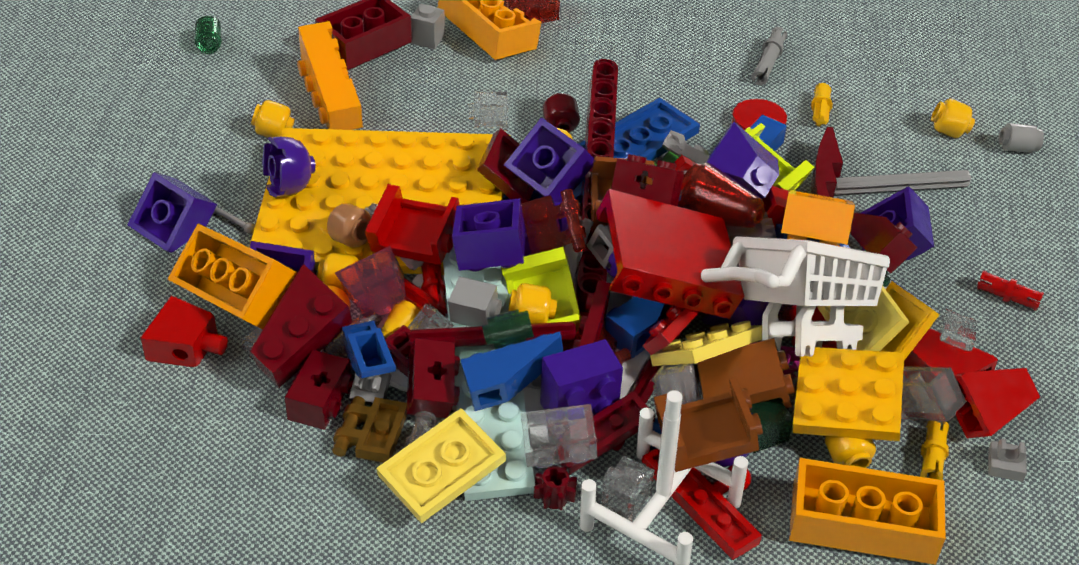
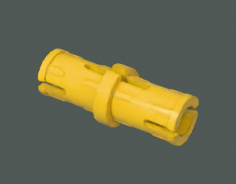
[920,418,949,480]

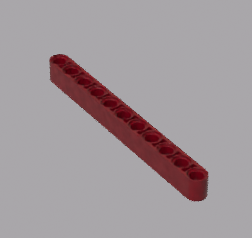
[575,59,618,312]

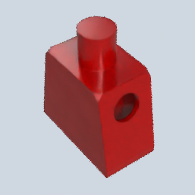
[140,296,228,367]

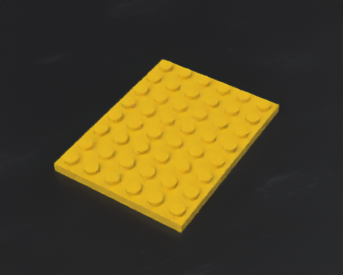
[249,128,511,275]

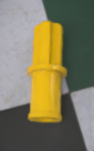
[811,83,833,127]

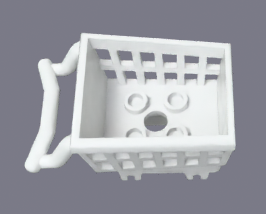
[701,236,890,357]

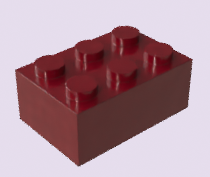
[315,0,412,70]

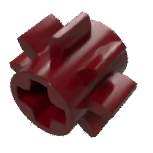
[533,465,577,511]

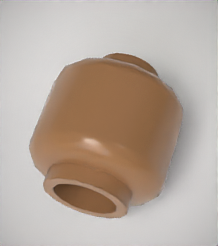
[327,204,372,248]

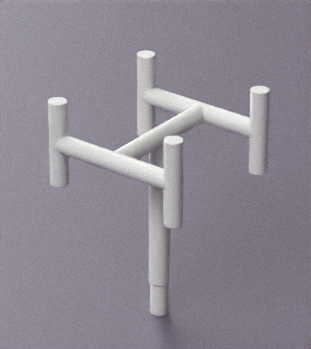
[580,390,748,565]

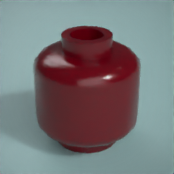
[542,93,580,133]

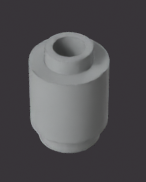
[998,123,1044,153]

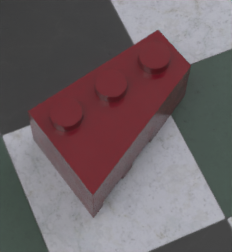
[250,264,353,388]

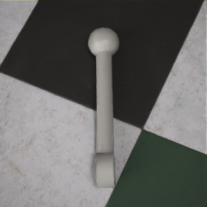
[213,206,255,234]

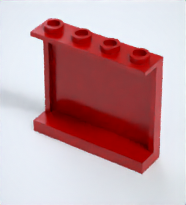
[596,189,744,319]

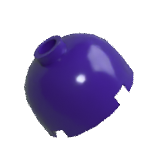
[262,136,315,197]

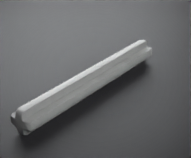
[834,170,971,195]

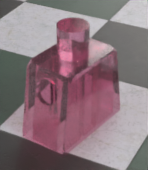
[335,246,406,318]

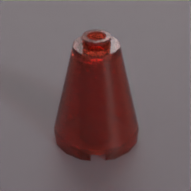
[678,162,765,228]

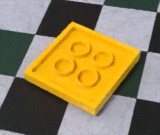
[793,347,904,441]

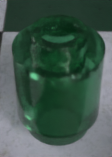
[195,16,222,54]
[482,309,534,350]

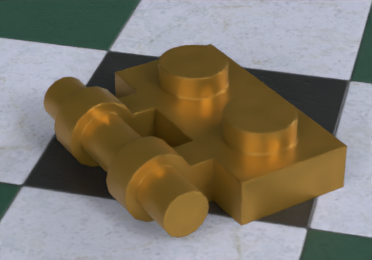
[332,396,407,463]

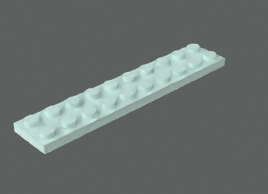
[443,244,535,501]

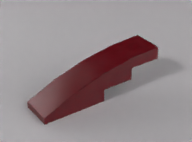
[811,127,843,198]

